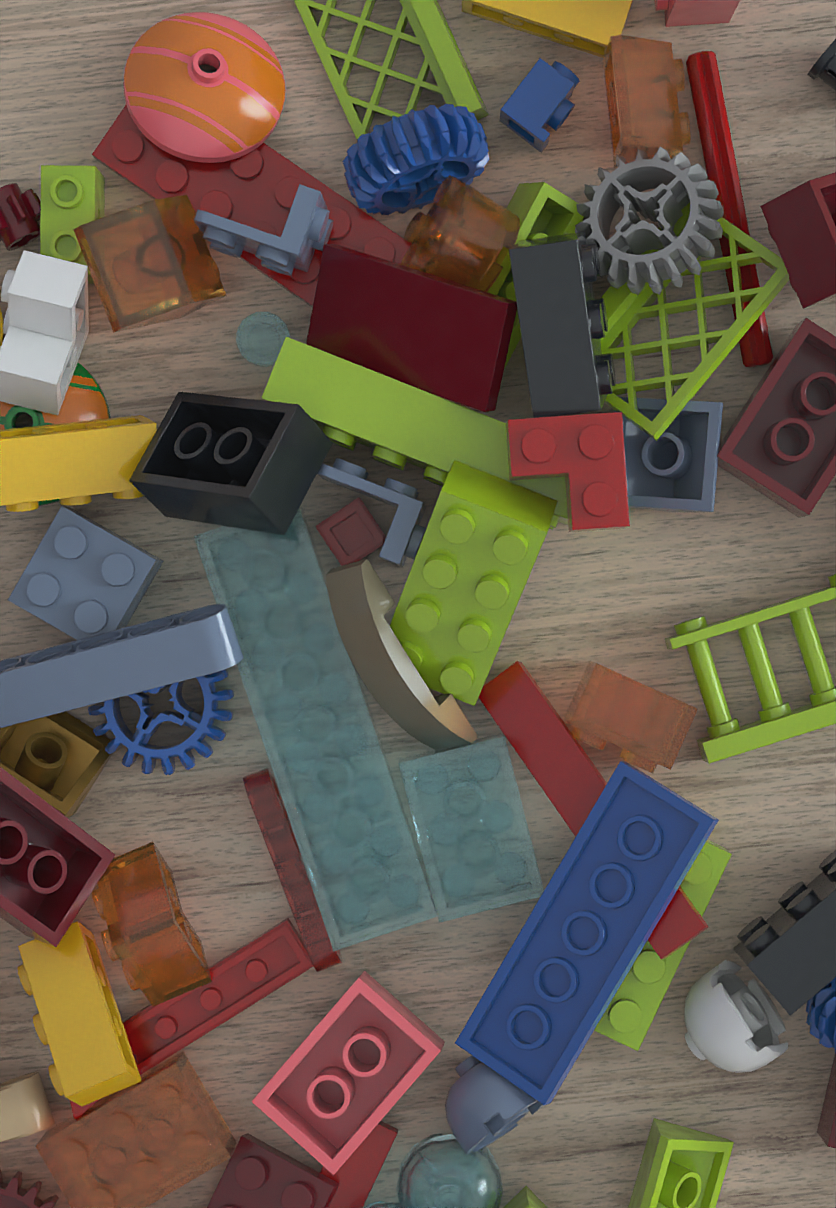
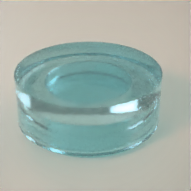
[236,312,291,367]

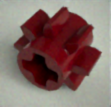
[0,183,41,251]

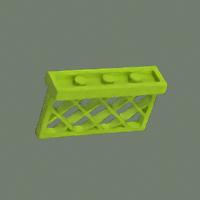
[294,0,489,139]
[600,202,789,441]

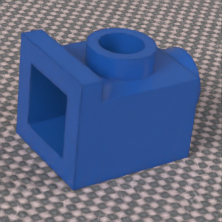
[499,58,580,153]

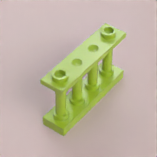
[665,574,836,764]

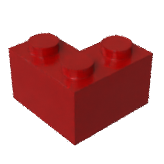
[506,412,630,532]

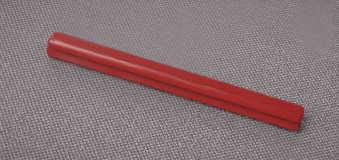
[686,51,773,368]

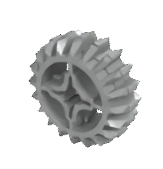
[575,146,724,295]

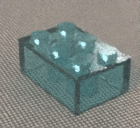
[398,733,544,923]

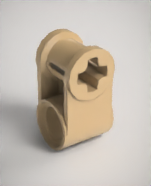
[0,1072,55,1142]

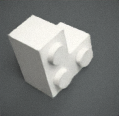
[0,250,89,415]

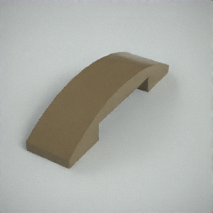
[325,559,478,750]

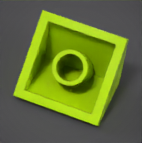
[628,1118,734,1208]

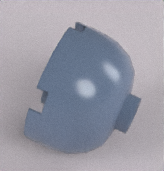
[445,1055,544,1155]

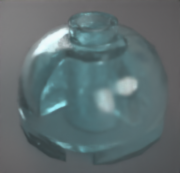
[396,1133,503,1208]

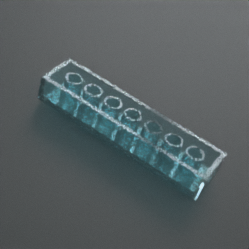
[194,505,438,951]

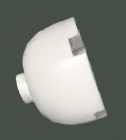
[684,960,788,1073]

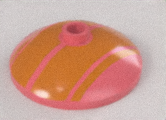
[123,12,285,163]

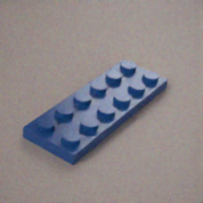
[455,761,719,1106]

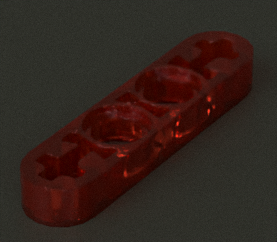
[243,768,343,972]

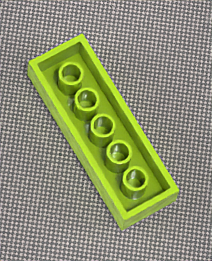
[261,337,568,530]

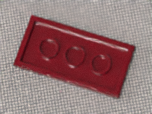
[306,244,517,412]

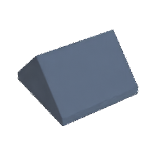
[614,397,723,512]

